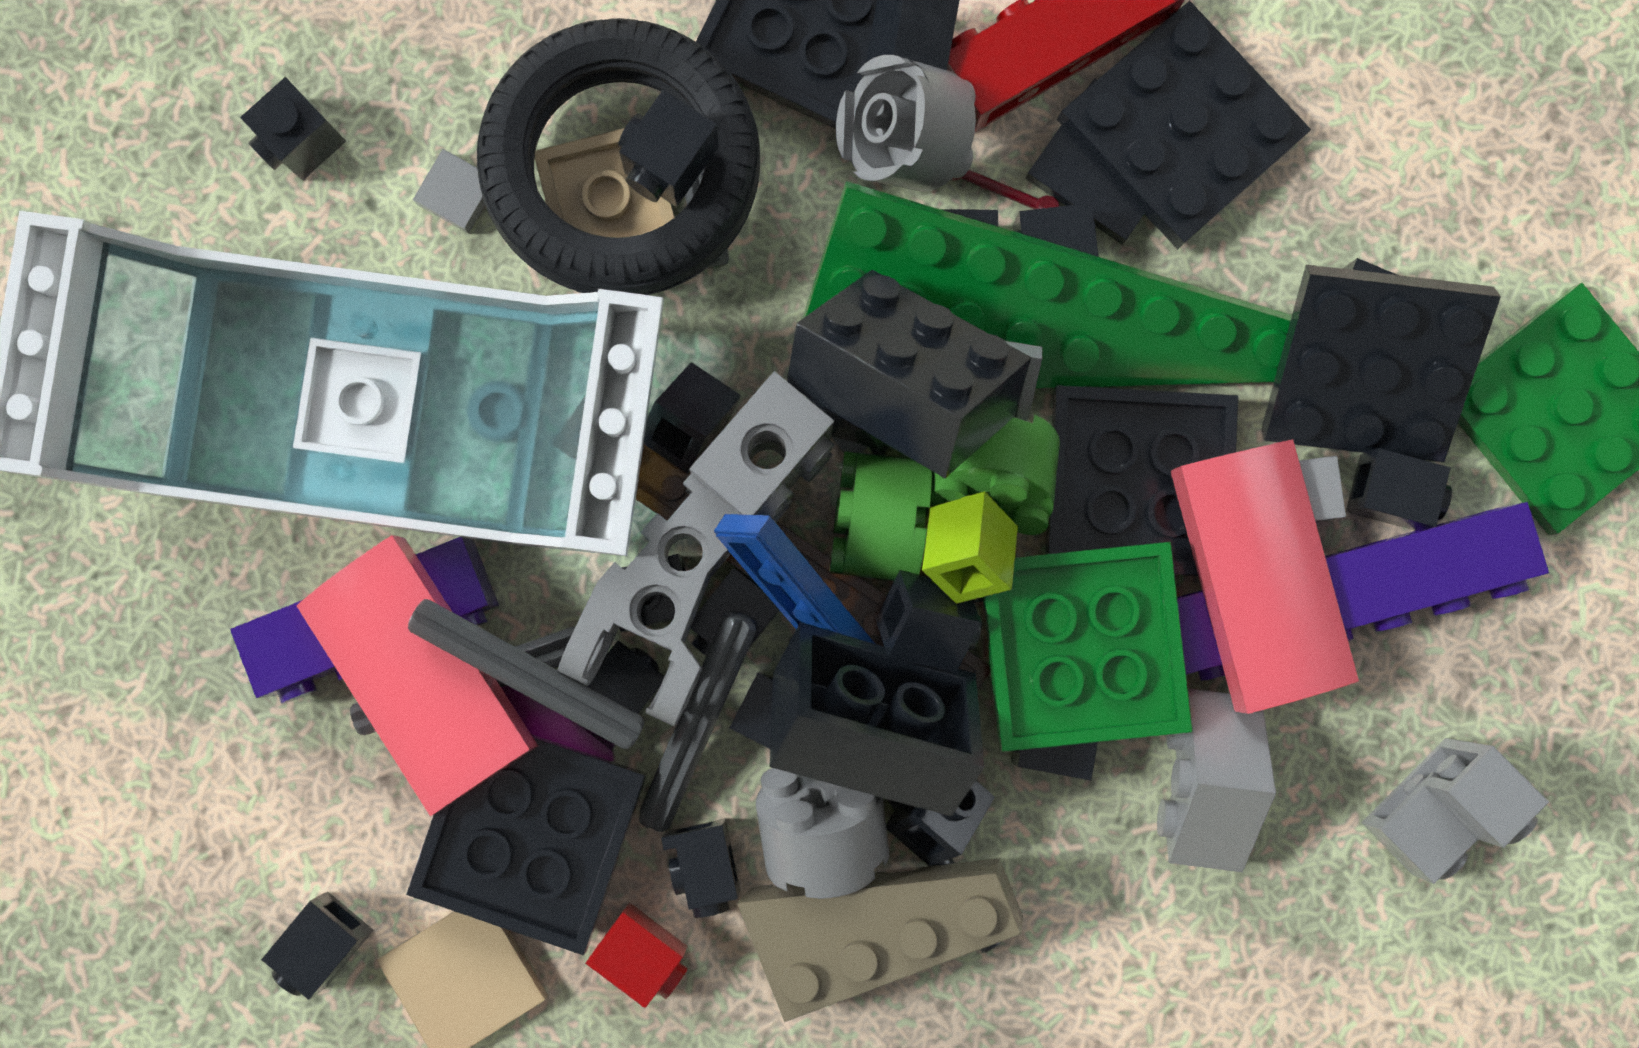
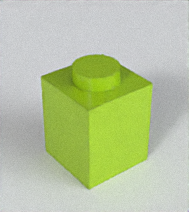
[922,491,1018,604]

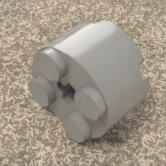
[836,55,976,192]
[756,768,889,899]

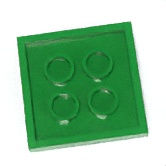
[1458,283,1639,535]
[983,542,1192,752]

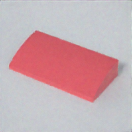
[1171,439,1359,714]
[296,535,538,817]

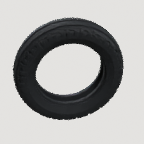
[477,18,760,295]

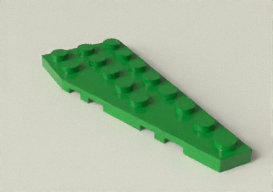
[802,181,1292,388]

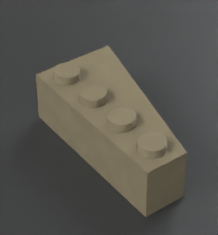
[737,858,1023,1022]

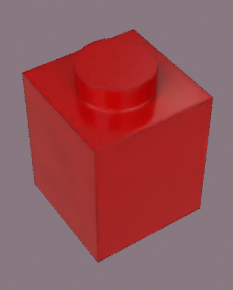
[585,902,688,1009]

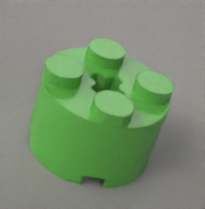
[930,414,1060,535]
[830,451,932,581]

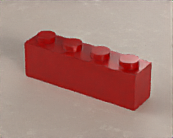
[947,0,1185,133]

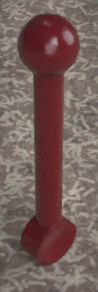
[950,169,1059,209]

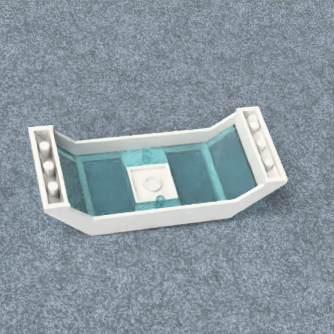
[0,211,664,556]

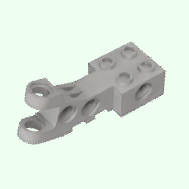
[558,371,835,727]

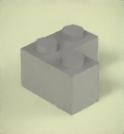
[1157,688,1276,872]
[1361,738,1549,884]

